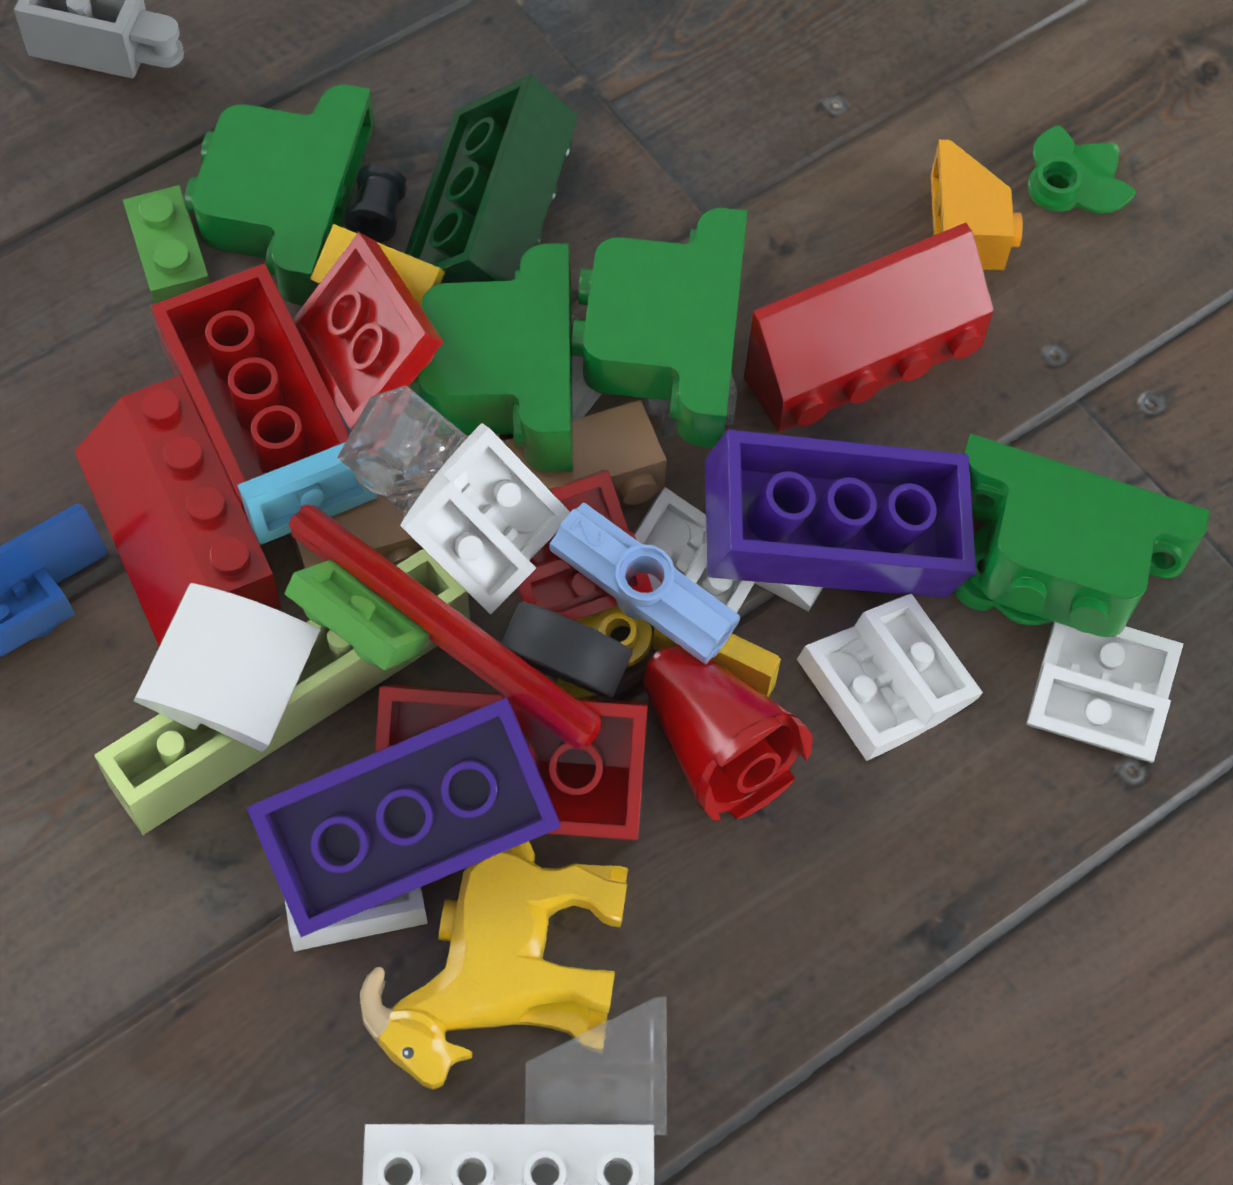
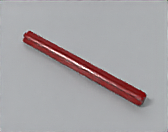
[288,504,602,750]

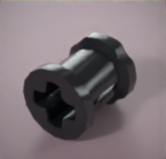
[344,164,407,242]

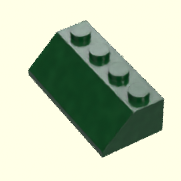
[405,74,578,284]

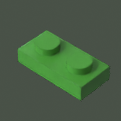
[123,185,210,304]
[284,559,431,671]

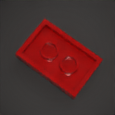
[293,232,444,438]

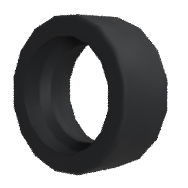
[501,601,633,698]

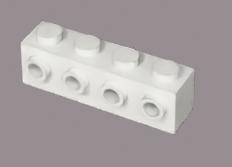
[362,1124,654,1185]

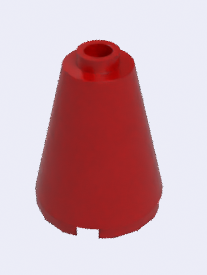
[643,645,813,821]

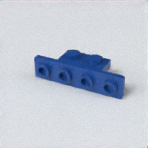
[0,504,107,658]

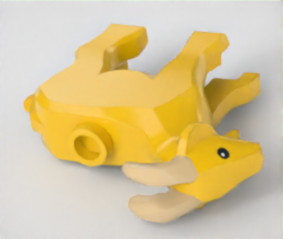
[360,841,628,1090]

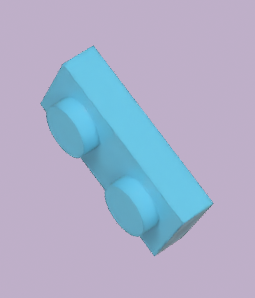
[237,438,378,545]

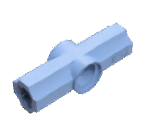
[549,502,740,665]

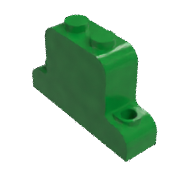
[185,85,375,305]
[571,208,748,448]
[408,243,573,472]
[961,433,1210,637]

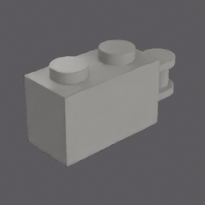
[14,0,184,79]

